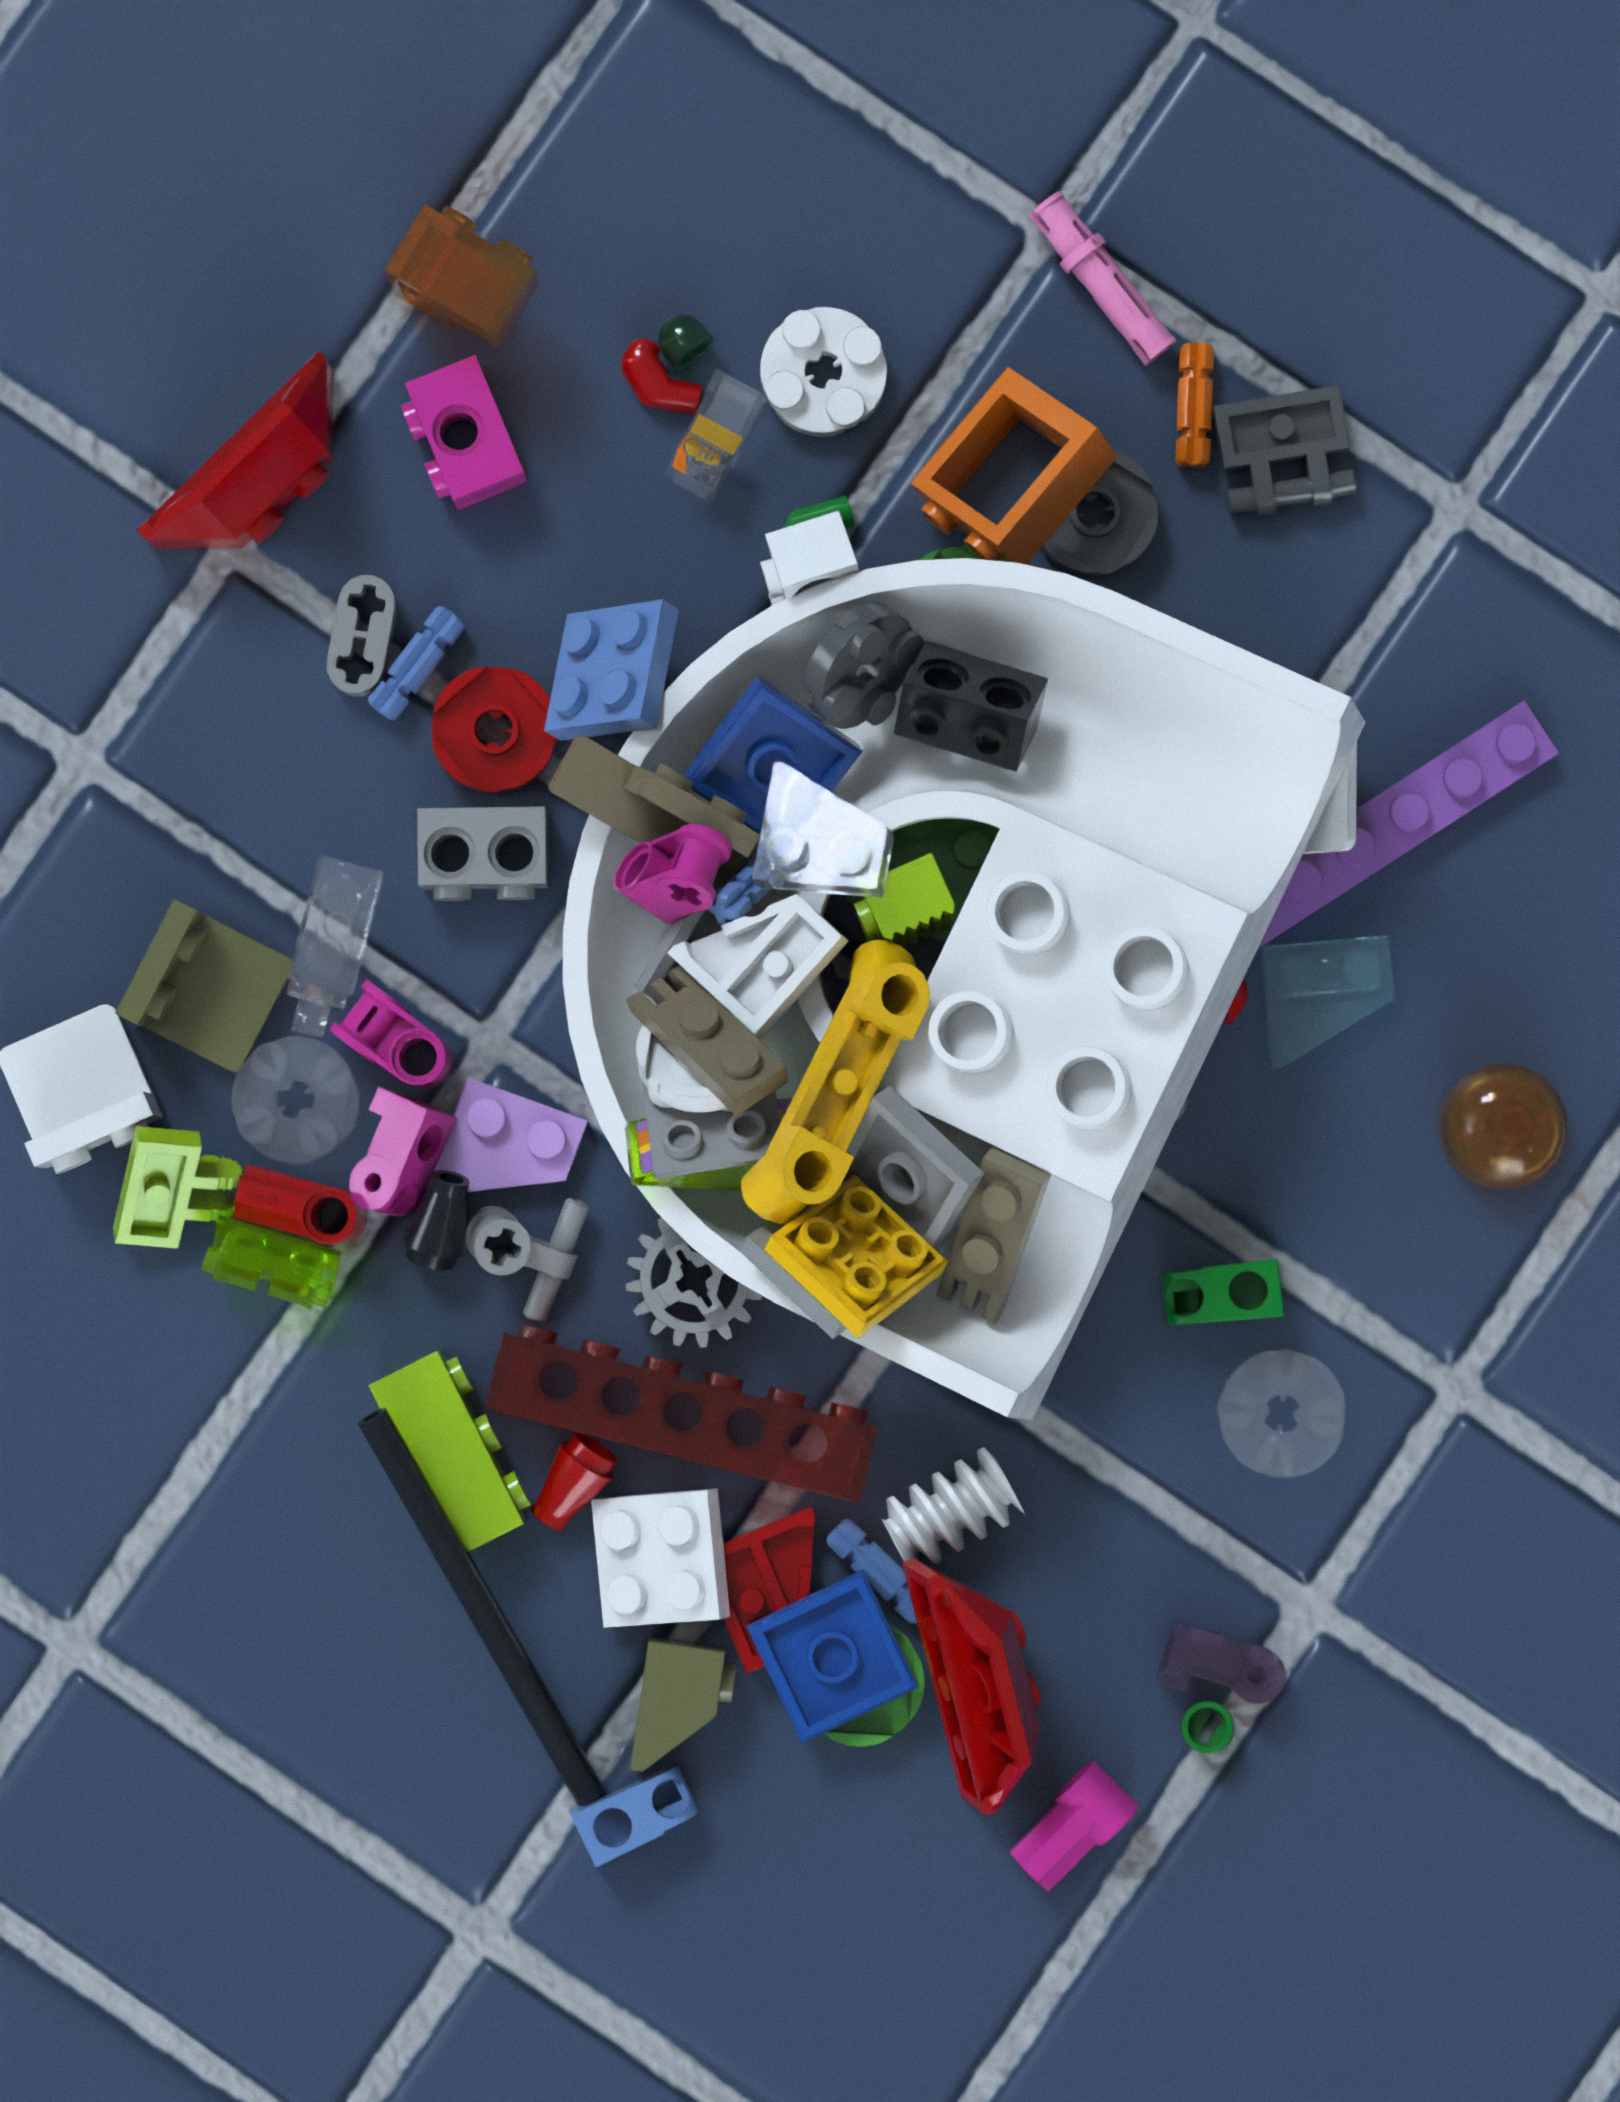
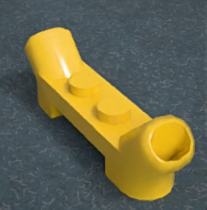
[741,940,930,1224]

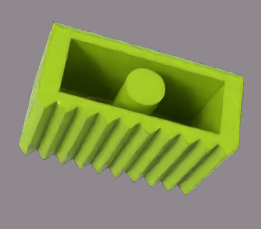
[853,853,955,949]

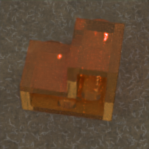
[384,204,539,348]

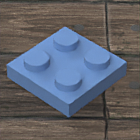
[544,599,679,741]

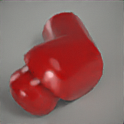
[621,338,703,416]

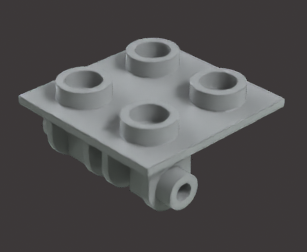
[642,1047,780,1179]

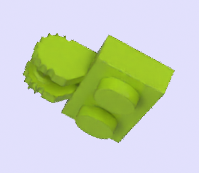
[113,1126,244,1249]

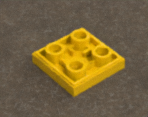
[764,1174,948,1338]

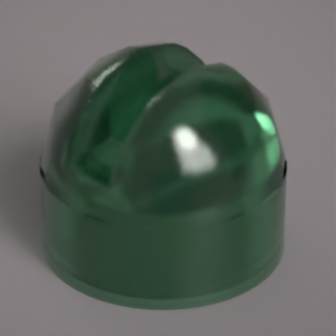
[658,314,714,370]

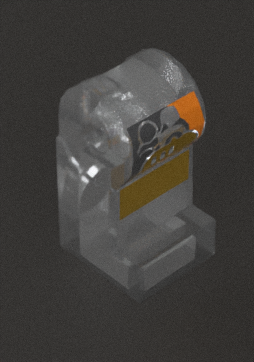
[665,369,768,502]

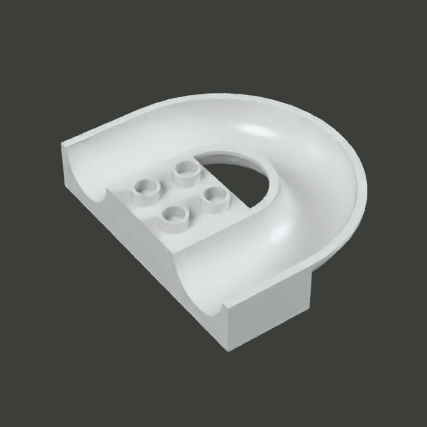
[563,558,1366,1420]

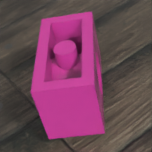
[400,354,528,511]

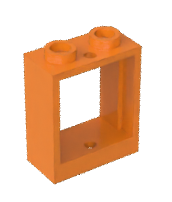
[910,367,1118,565]

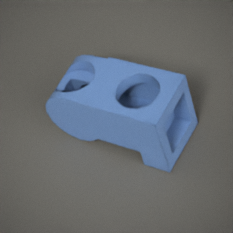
[569,1765,700,1867]

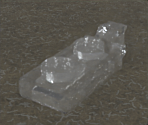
[287,855,384,1037]

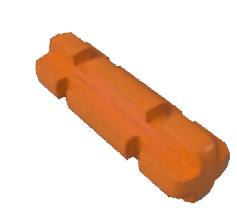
[1175,342,1214,468]

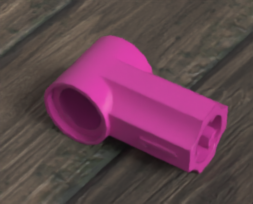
[1009,1760,1140,1892]

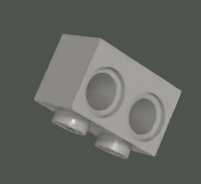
[417,806,550,901]

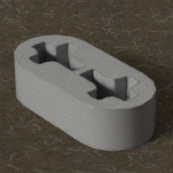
[327,575,398,697]

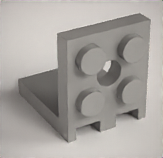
[739,1085,984,1339]

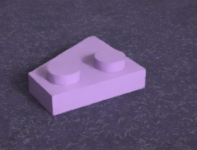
[427,1077,589,1192]

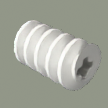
[881,1447,1025,1564]

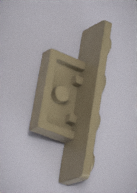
[548,735,787,912]

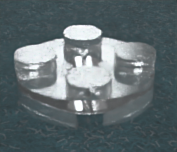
[231,1036,361,1164]
[1216,1349,1346,1477]

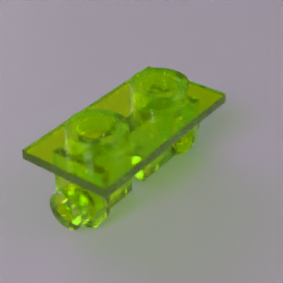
[202,1215,342,1310]

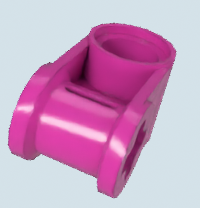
[613,824,733,924]
[328,979,453,1089]

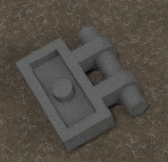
[1212,385,1356,517]

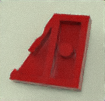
[723,1506,815,1673]

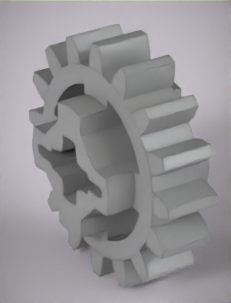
[625,1217,762,1348]

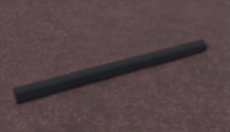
[358,1408,605,1806]

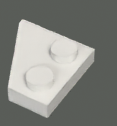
[668,894,849,1038]

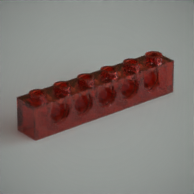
[484,1323,878,1503]

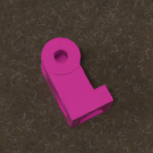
[349,1086,457,1217]

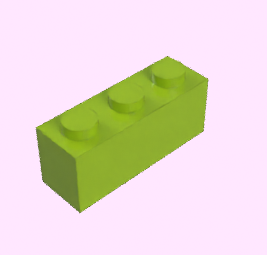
[368,1350,532,1551]

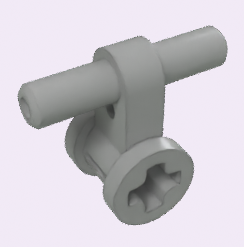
[466,1198,589,1323]

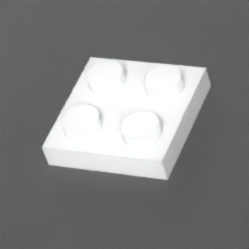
[591,1488,730,1628]

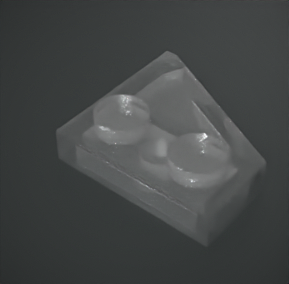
[752,762,894,898]

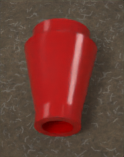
[531,1432,617,1531]

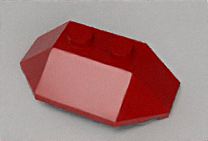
[136,351,334,548]
[902,1558,1041,1815]

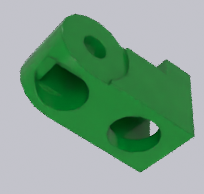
[1161,1259,1284,1325]

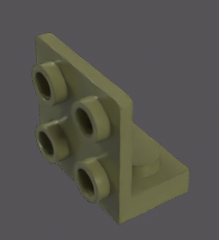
[115,899,295,1073]

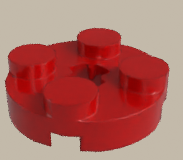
[431,666,558,795]

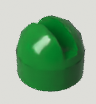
[1182,1701,1235,1754]

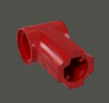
[233,1164,367,1245]

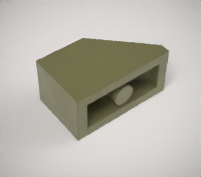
[630,1637,737,1772]

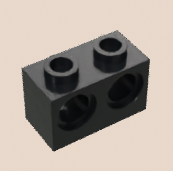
[894,641,1049,772]

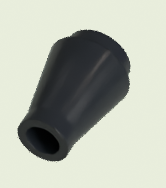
[403,1170,470,1271]

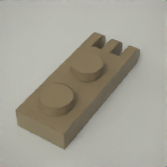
[627,965,788,1116]
[937,1147,1051,1323]

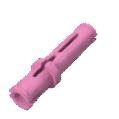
[1028,191,1177,366]

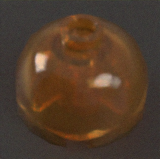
[1439,1064,1568,1190]

